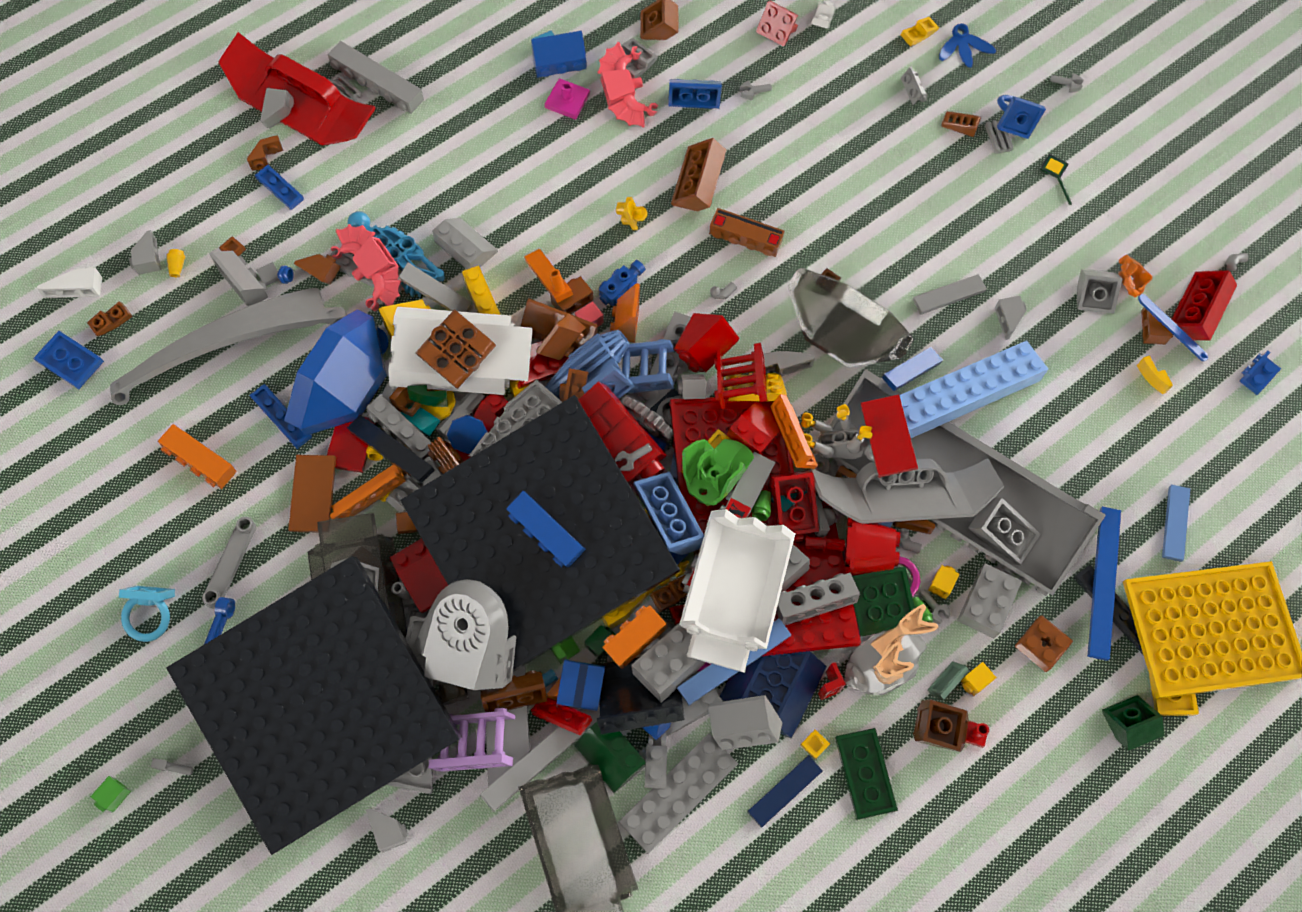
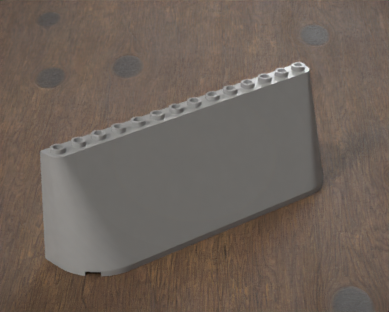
[830,369,1106,596]

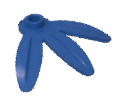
[939,23,996,68]

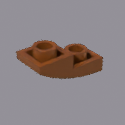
[87,301,132,336]
[650,574,688,612]

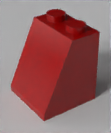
[674,313,740,373]

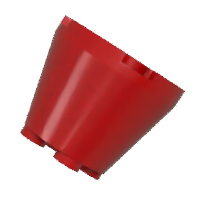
[845,517,901,576]

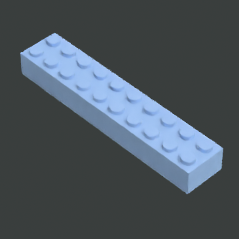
[900,341,1048,438]

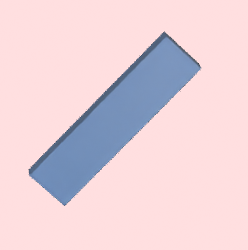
[1162,484,1190,562]

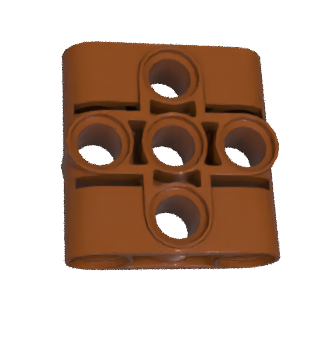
[415,309,496,389]

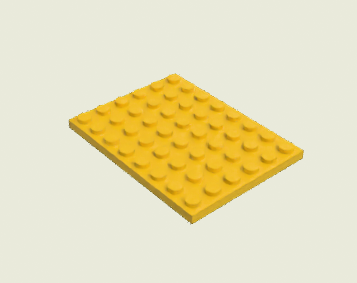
[1122,561,1302,699]

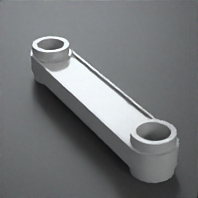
[202,517,256,609]

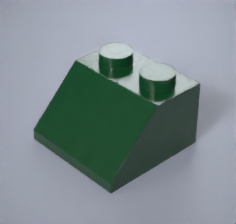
[1102,695,1165,751]

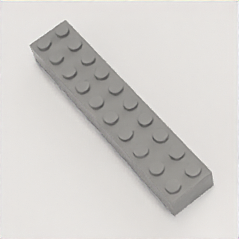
[631,545,810,703]

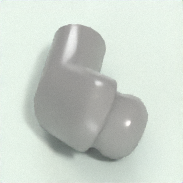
[1225,253,1249,271]
[710,282,737,299]
[899,528,922,553]

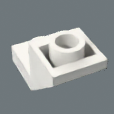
[811,0,836,28]

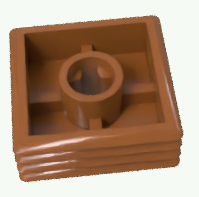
[428,437,464,474]
[1015,615,1073,672]

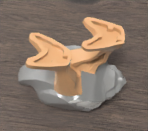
[845,604,939,696]

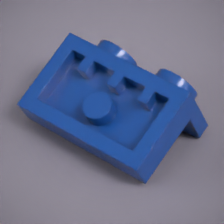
[1239,350,1281,395]

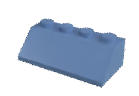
[633,472,704,555]

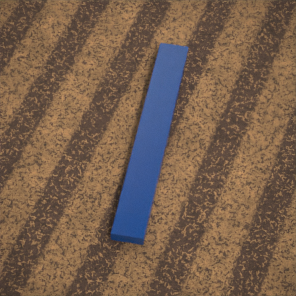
[1087,506,1121,661]

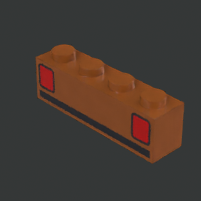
[709,208,785,257]

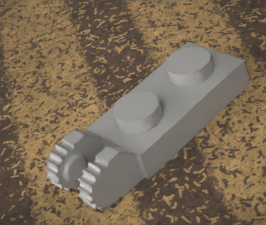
[644,732,667,789]

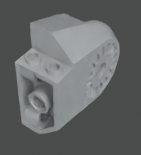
[414,579,516,690]

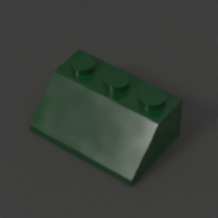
[574,722,646,793]

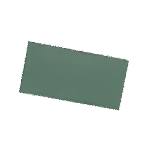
[928,661,969,700]

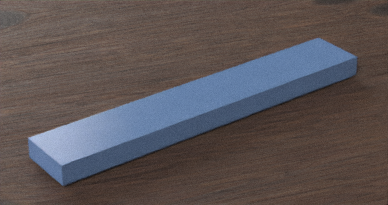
[677,618,791,706]

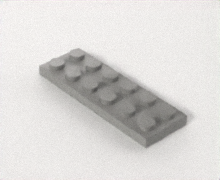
[619,734,738,854]

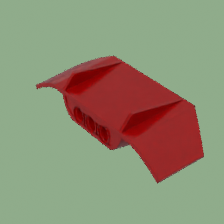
[218,32,376,146]

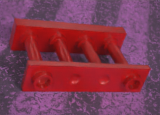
[714,342,768,409]

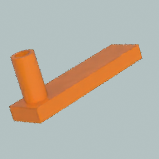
[524,249,573,303]

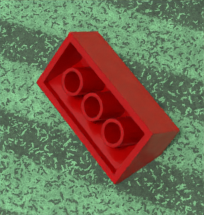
[1171,270,1237,341]

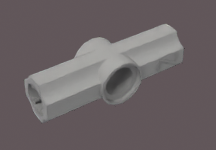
[436,392,485,440]

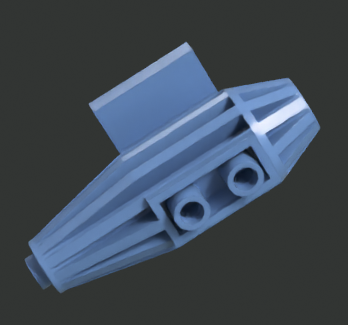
[545,330,635,400]

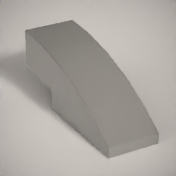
[764,351,815,376]

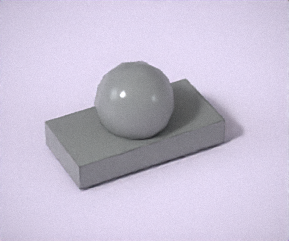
[814,496,836,537]

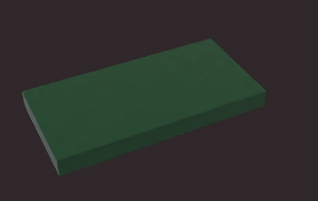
[835,728,898,820]

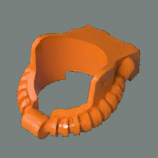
[1118,255,1152,297]

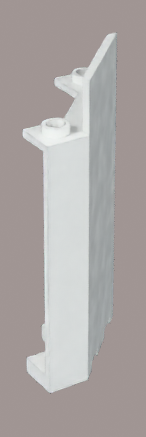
[389,307,532,395]
[679,509,795,673]

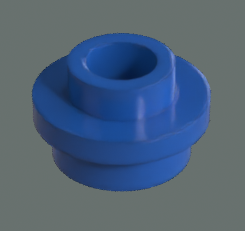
[277,266,294,284]

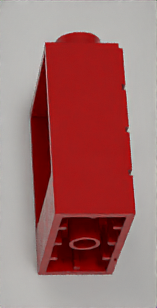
[578,381,667,487]

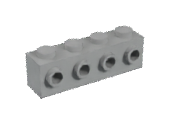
[366,394,431,460]

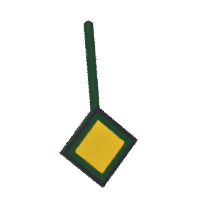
[1040,154,1072,205]

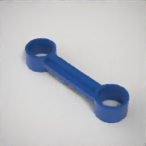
[204,597,235,644]

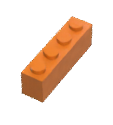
[157,424,237,489]

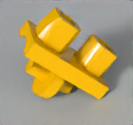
[616,197,648,230]

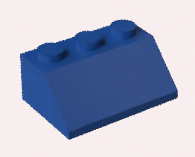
[531,30,587,78]
[668,79,722,109]

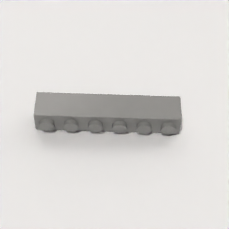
[328,41,424,114]

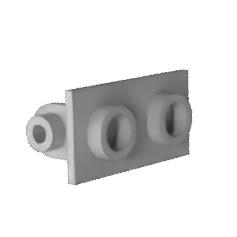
[901,67,927,105]

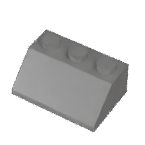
[432,218,498,269]
[209,251,268,307]
[708,695,782,750]

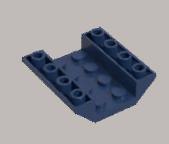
[720,651,827,739]

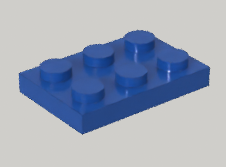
[33,331,104,390]

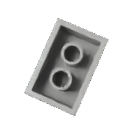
[957,563,1022,639]

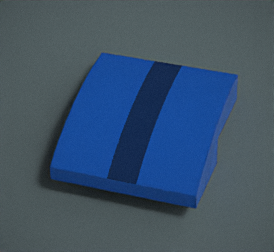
[556,659,605,711]

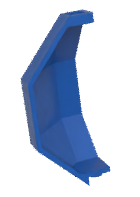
[284,309,387,436]

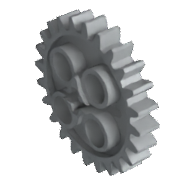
[621,396,673,441]

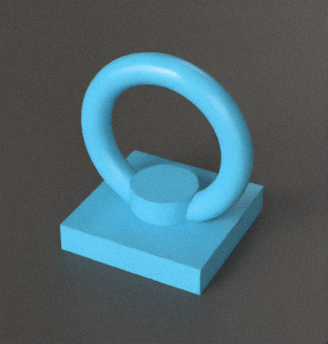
[119,586,175,642]

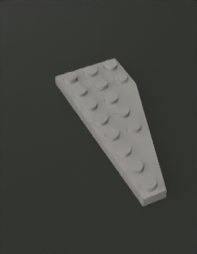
[469,380,562,458]

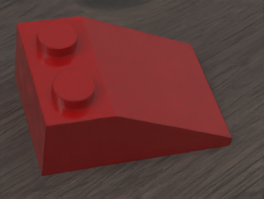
[727,401,781,455]
[769,470,819,535]
[390,538,448,613]

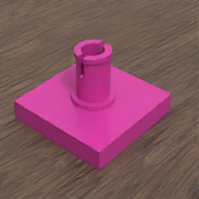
[545,78,590,120]

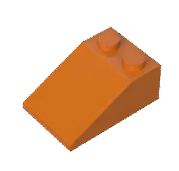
[610,283,640,343]

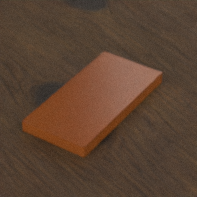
[288,455,336,533]

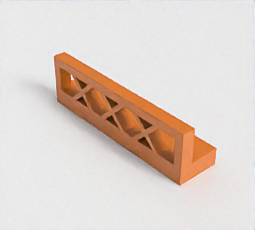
[770,394,818,469]
[330,464,406,523]

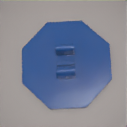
[447,415,488,454]

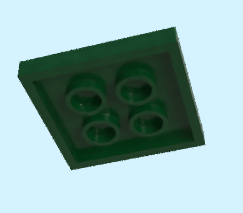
[852,567,915,637]

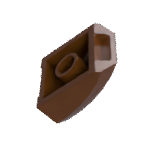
[913,699,969,752]

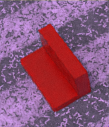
[818,662,846,701]

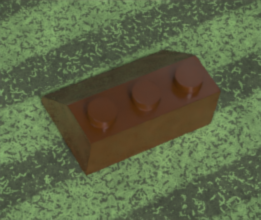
[480,671,547,713]

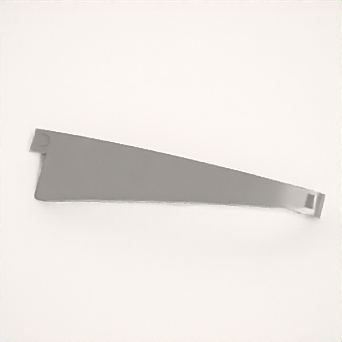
[110,288,347,405]

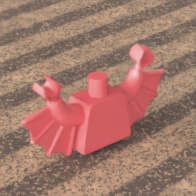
[597,42,658,128]
[330,224,402,311]

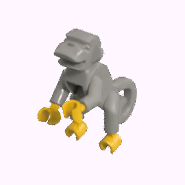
[792,404,874,465]

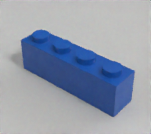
[506,491,586,568]

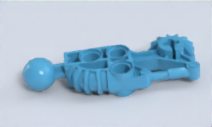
[347,211,445,297]

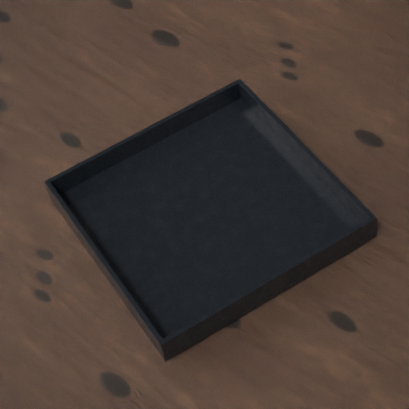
[400,395,681,672]
[166,556,462,855]

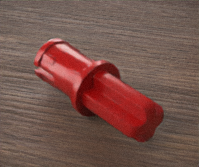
[805,536,845,552]

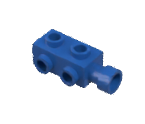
[599,260,646,307]

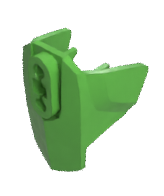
[682,439,754,506]

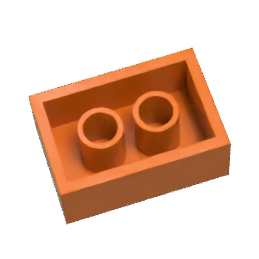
[602,605,668,669]

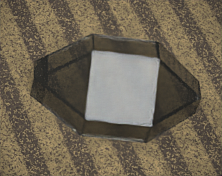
[788,268,915,368]

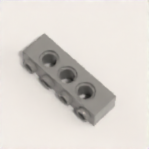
[650,311,691,384]
[776,573,860,625]

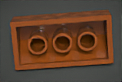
[671,138,727,211]
[521,298,598,353]

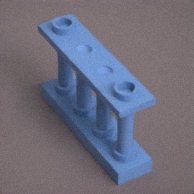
[622,339,675,393]

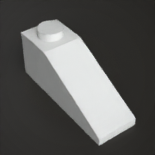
[37,267,102,298]

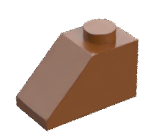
[294,254,341,285]
[1141,307,1173,345]

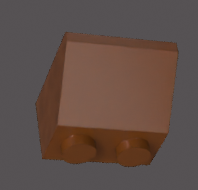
[640,0,679,40]
[536,313,586,360]

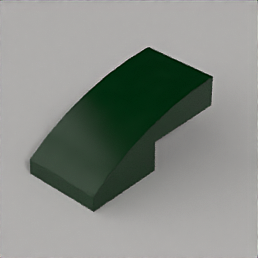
[407,385,448,407]

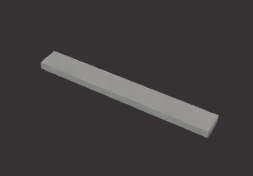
[480,706,600,812]

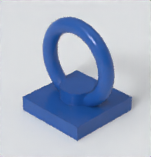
[997,95,1046,139]

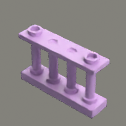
[428,708,515,772]

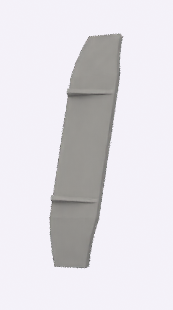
[809,458,1004,524]

